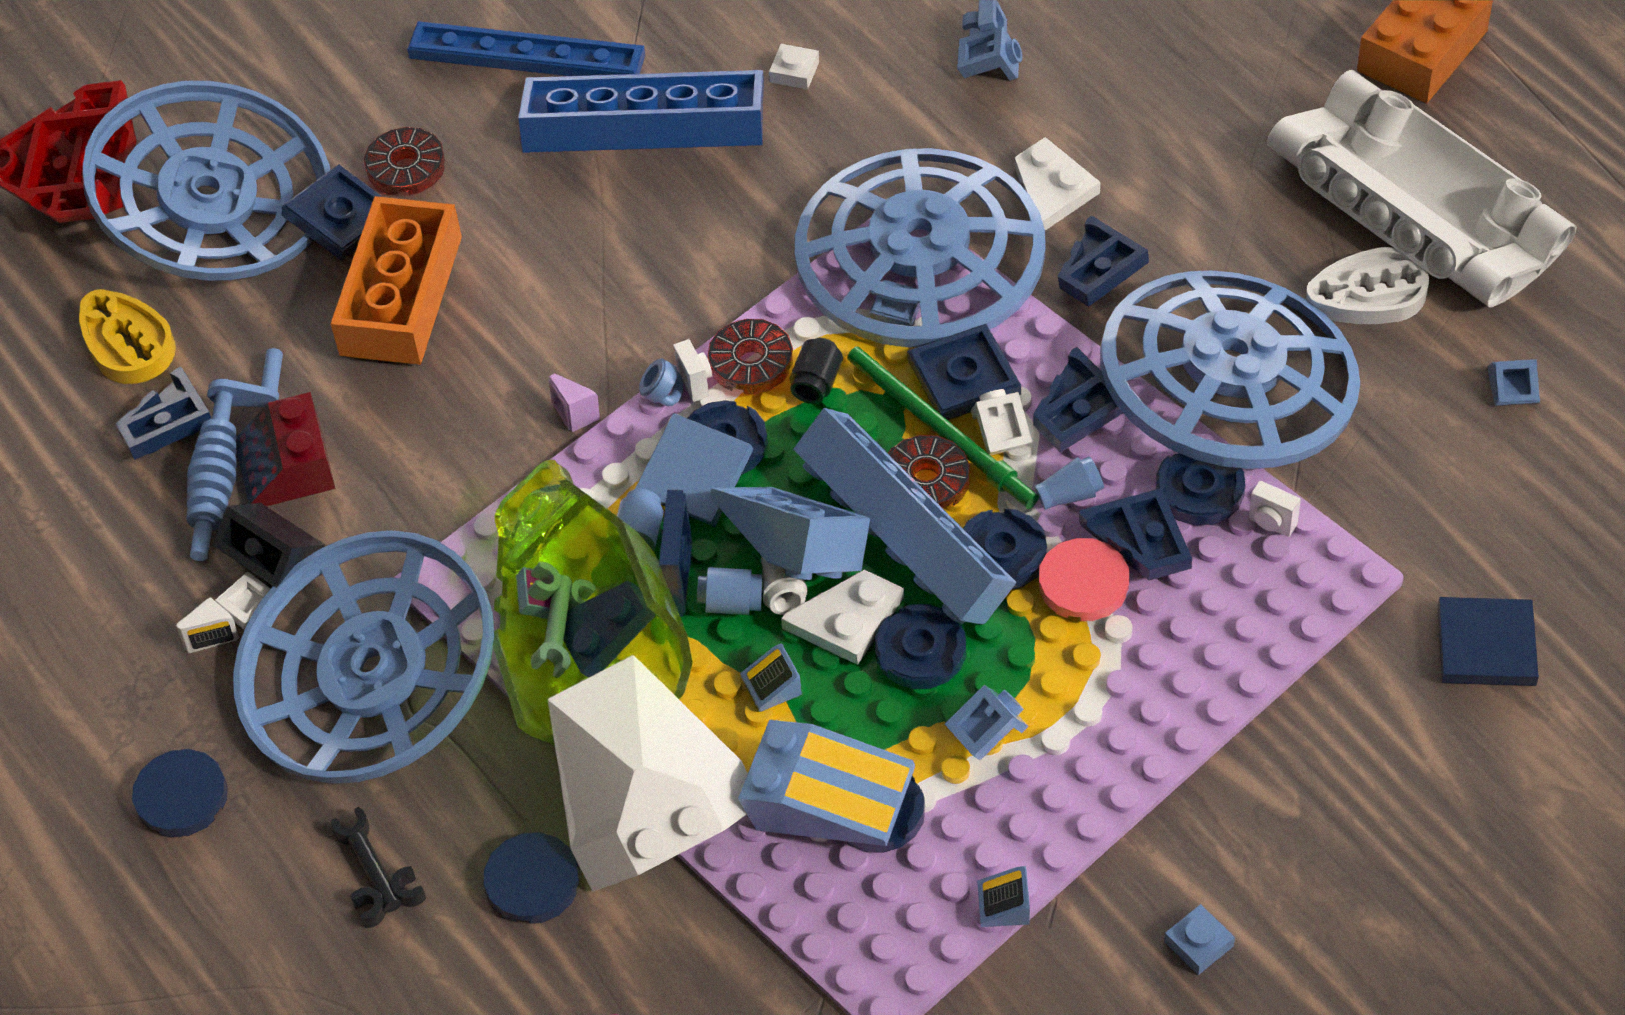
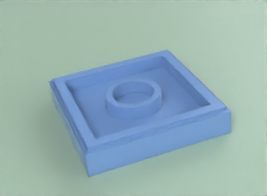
[635,413,754,527]

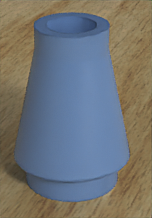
[1034,456,1104,510]

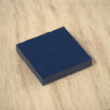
[281,164,382,261]
[907,324,1021,420]
[659,490,693,617]
[1438,597,1539,686]

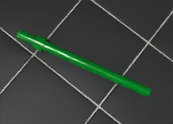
[847,346,1039,509]

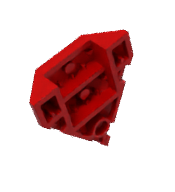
[0,80,137,223]

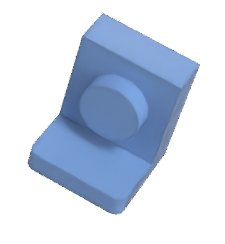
[957,26,1022,80]
[945,685,1029,760]

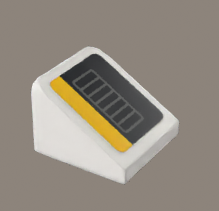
[176,597,239,653]

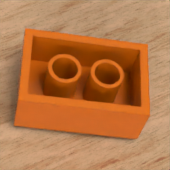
[1357,0,1493,104]

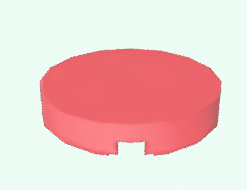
[1039,538,1129,621]

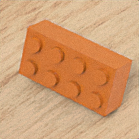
[331,196,462,365]

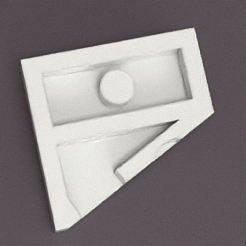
[1015,137,1100,230]
[781,570,904,665]

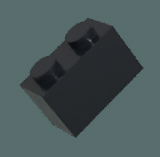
[212,503,325,588]

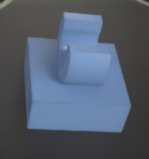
[962,0,1007,35]

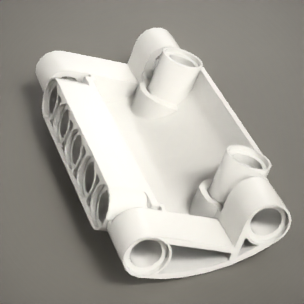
[1267,70,1577,307]

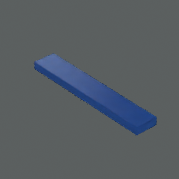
[407,21,645,76]

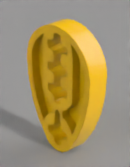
[79,289,176,384]

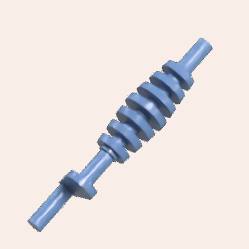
[186,348,283,561]

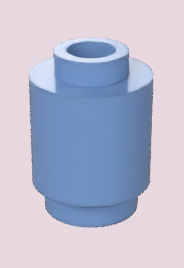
[611,489,664,558]
[697,567,763,615]

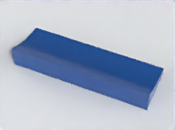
[518,70,764,153]

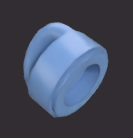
[639,358,684,406]

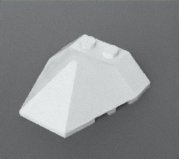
[548,655,748,891]

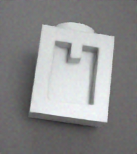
[971,389,1032,455]

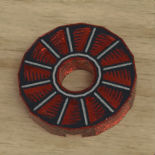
[364,127,445,196]
[707,319,794,395]
[888,435,970,508]

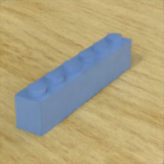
[793,408,1017,625]

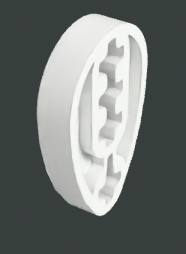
[1305,247,1429,324]

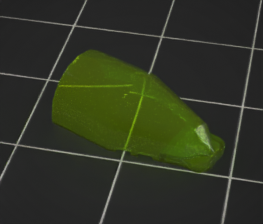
[493,459,693,746]

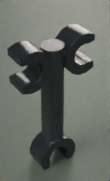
[331,807,426,928]

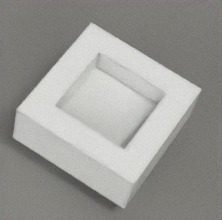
[769,44,819,90]
[673,339,712,402]
[1249,481,1301,537]
[215,572,270,630]

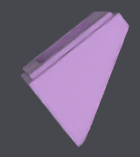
[549,374,600,432]

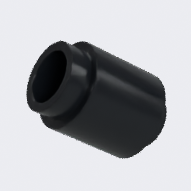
[789,338,843,404]

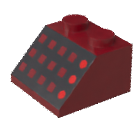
[236,392,336,507]

